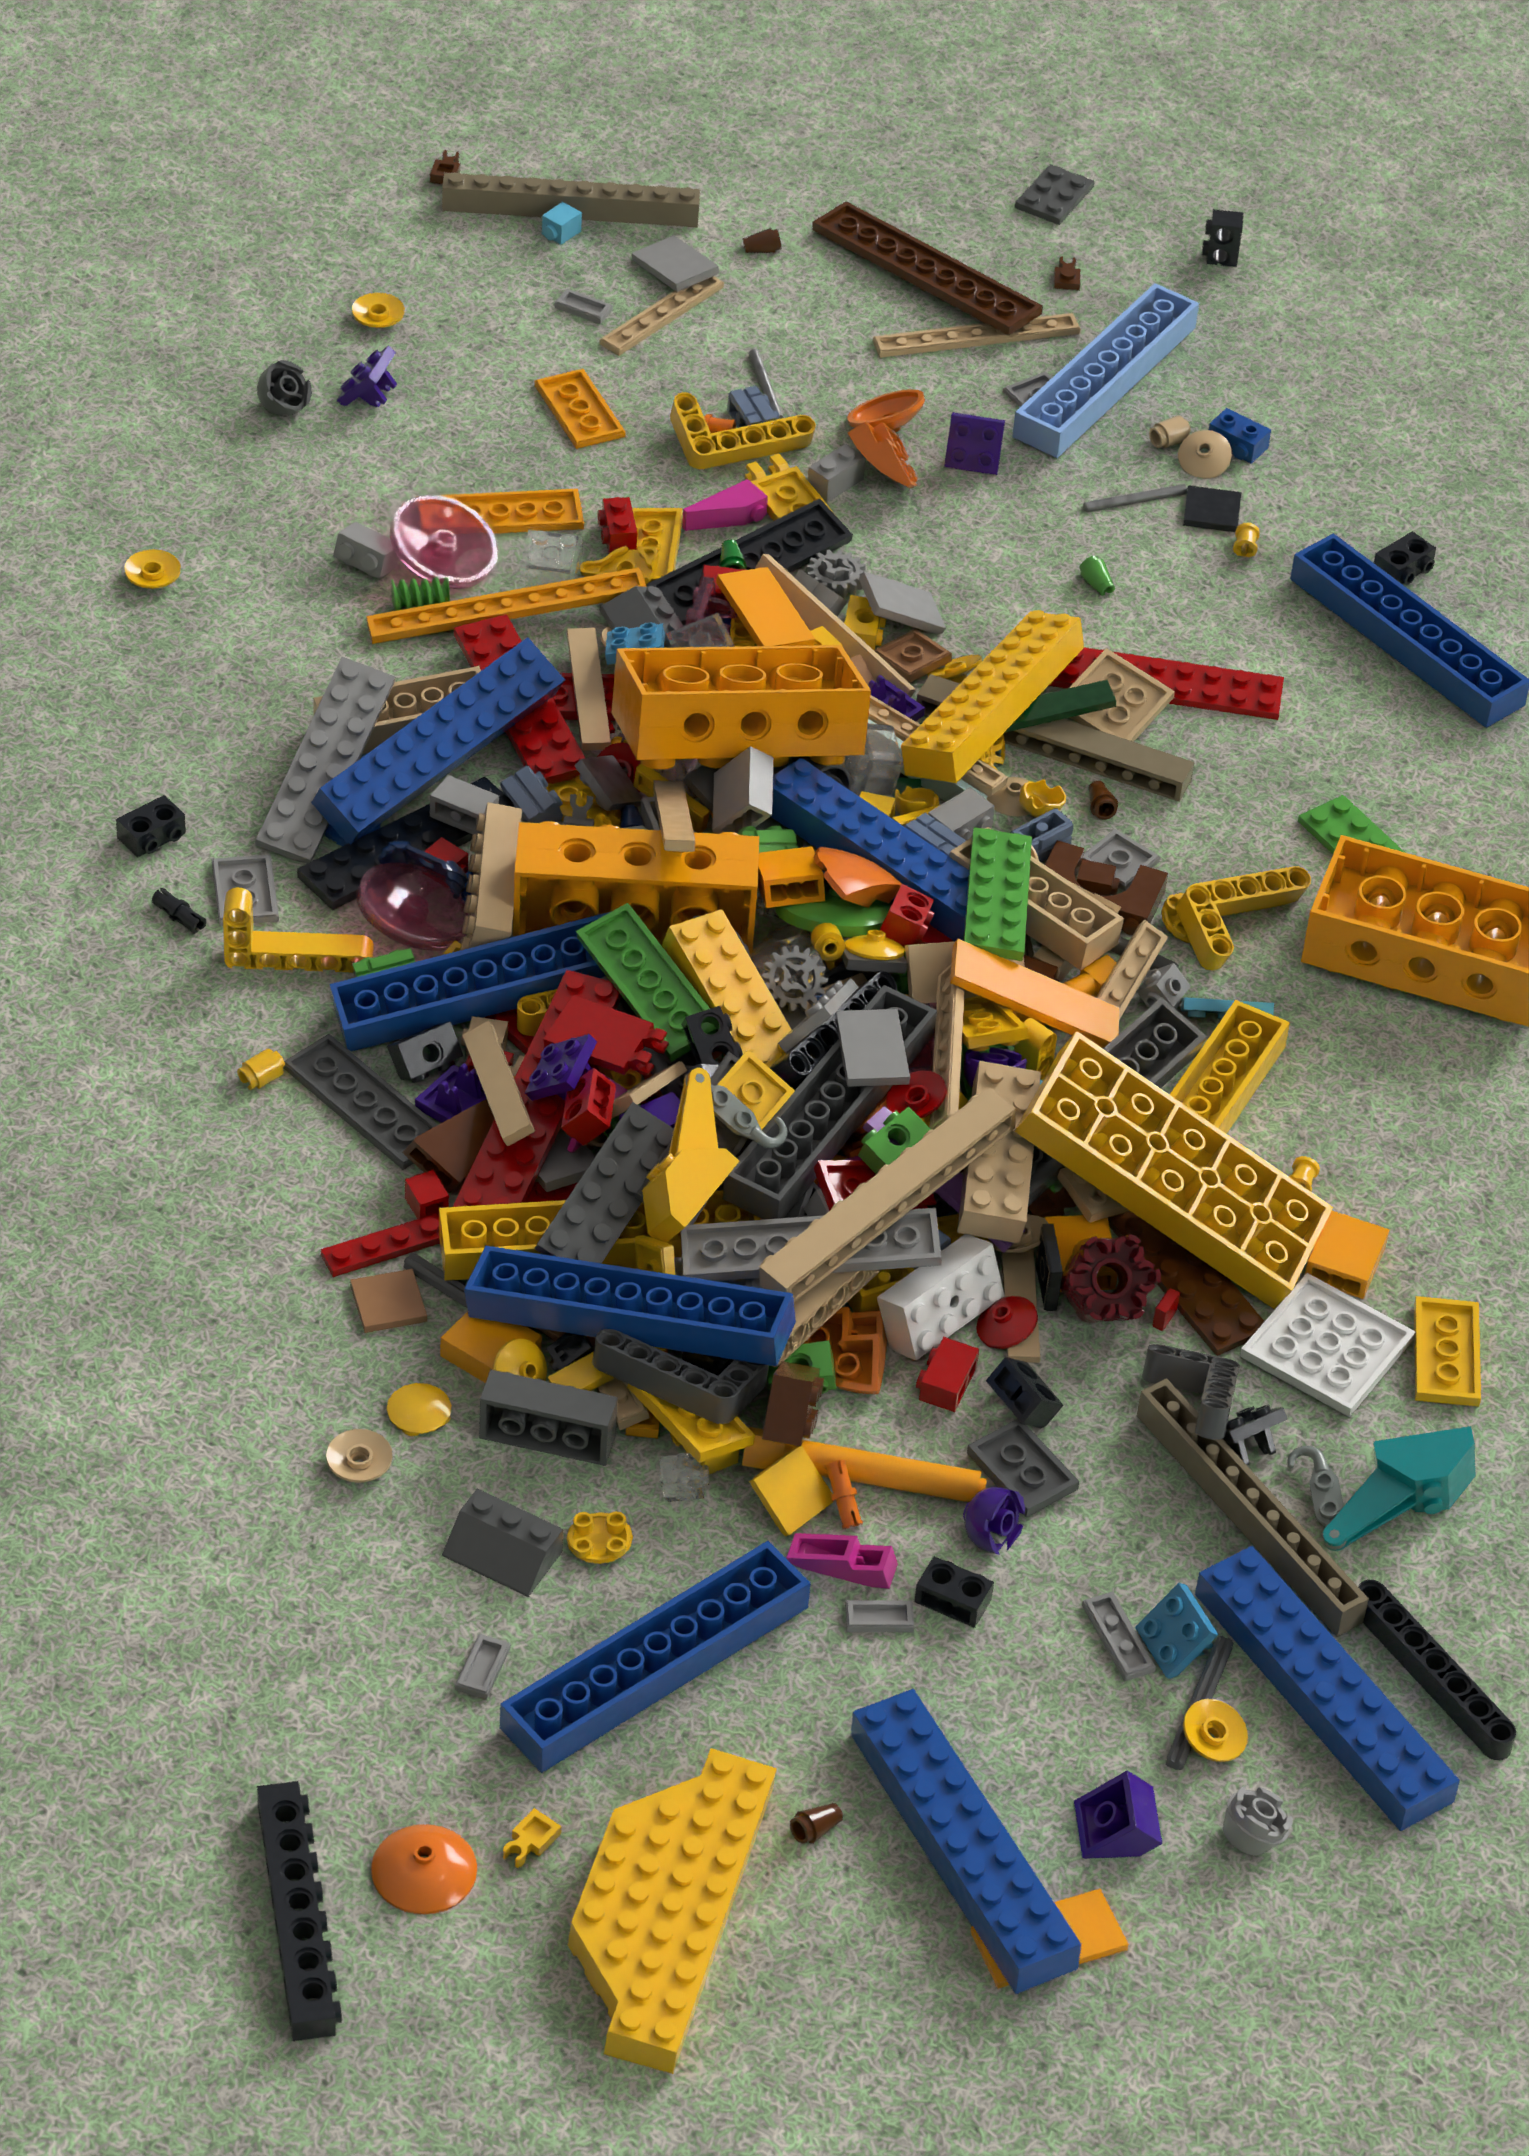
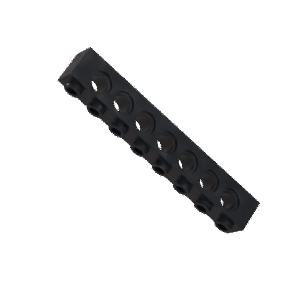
[257,1781,342,2041]

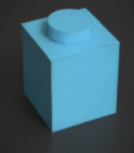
[542,202,582,245]

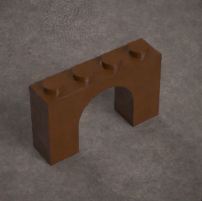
[1045,840,1168,935]

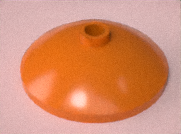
[847,389,925,432]
[371,1824,477,1914]

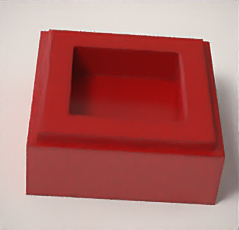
[1152,1288,1180,1331]

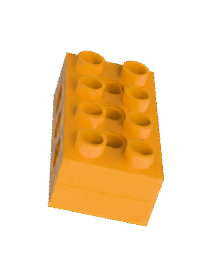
[612,645,871,769]
[513,821,759,960]
[1301,835,1529,1027]

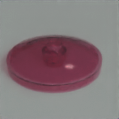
[390,495,498,589]
[356,863,469,951]

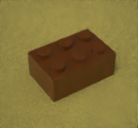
[762,1361,824,1447]

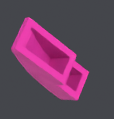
[786,1533,898,1589]

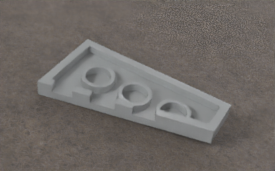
[778,979,859,1053]

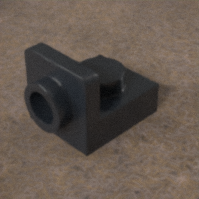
[546,1333,594,1372]

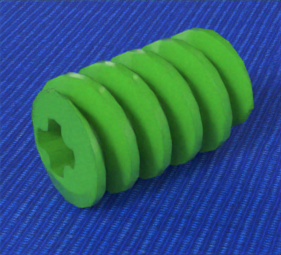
[391,577,450,611]

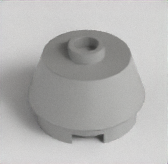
[1223,1786,1293,1856]

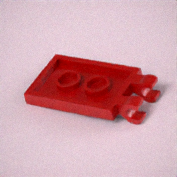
[543,995,669,1076]
[813,1160,936,1211]

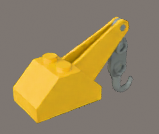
[642,1068,787,1243]

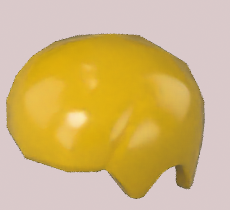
[1019,779,1066,818]
[895,786,939,815]

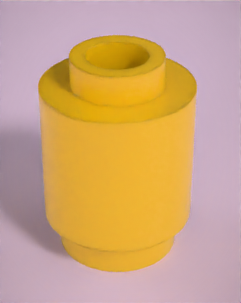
[811,923,845,961]
[237,1048,285,1090]

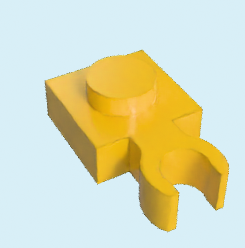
[503,1808,562,1868]

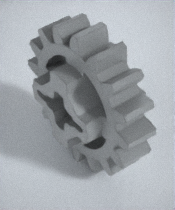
[806,550,867,598]
[760,945,828,1012]

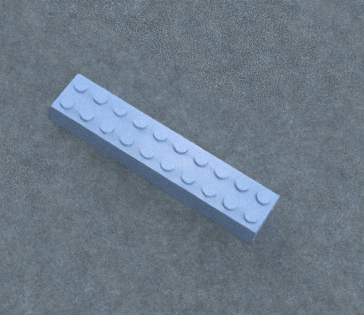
[1012,283,1199,458]

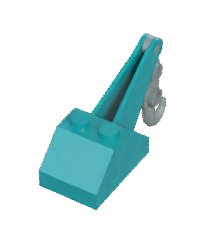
[1287,1426,1476,1551]

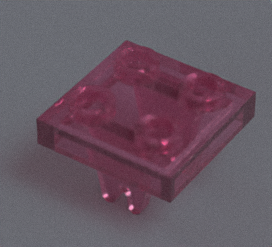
[686,577,737,647]

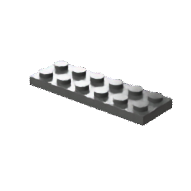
[534,1102,674,1263]

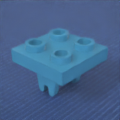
[605,622,665,665]
[1135,1583,1218,1678]

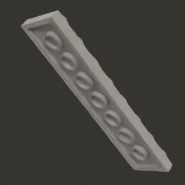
[255,657,395,863]
[680,1208,941,1281]

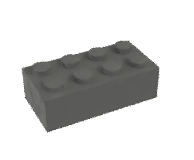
[479,1369,618,1466]

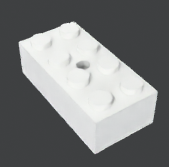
[877,1234,1005,1360]

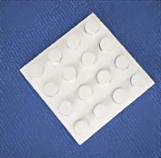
[1240,1273,1416,1417]

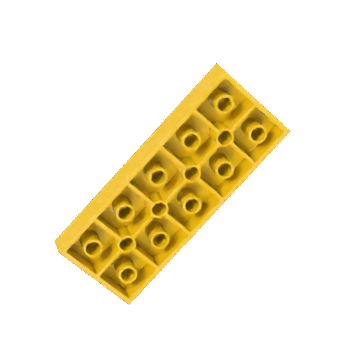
[1015,1031,1333,1309]

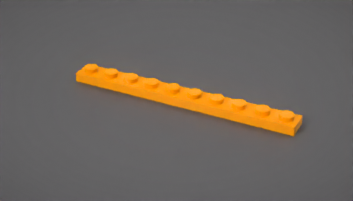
[366,567,646,644]

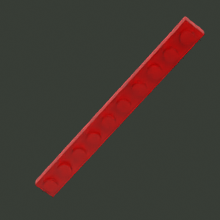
[321,1182,578,1277]

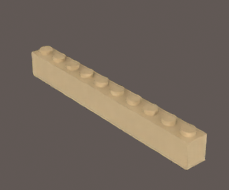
[759,1087,1016,1302]

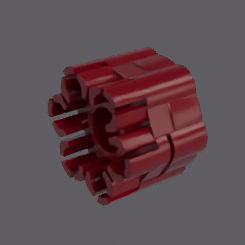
[1060,1235,1161,1323]

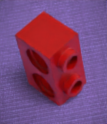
[880,884,935,947]
[561,1068,616,1146]

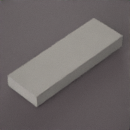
[1082,1591,1156,1681]

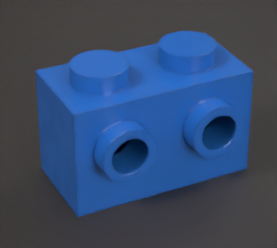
[1209,408,1271,464]

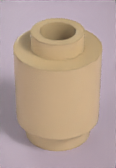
[1149,415,1190,449]

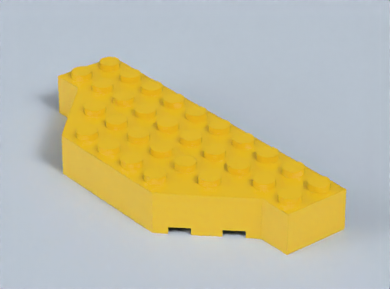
[568,1748,777,2074]

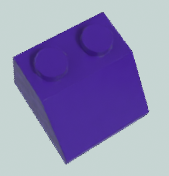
[1074,1770,1162,1859]

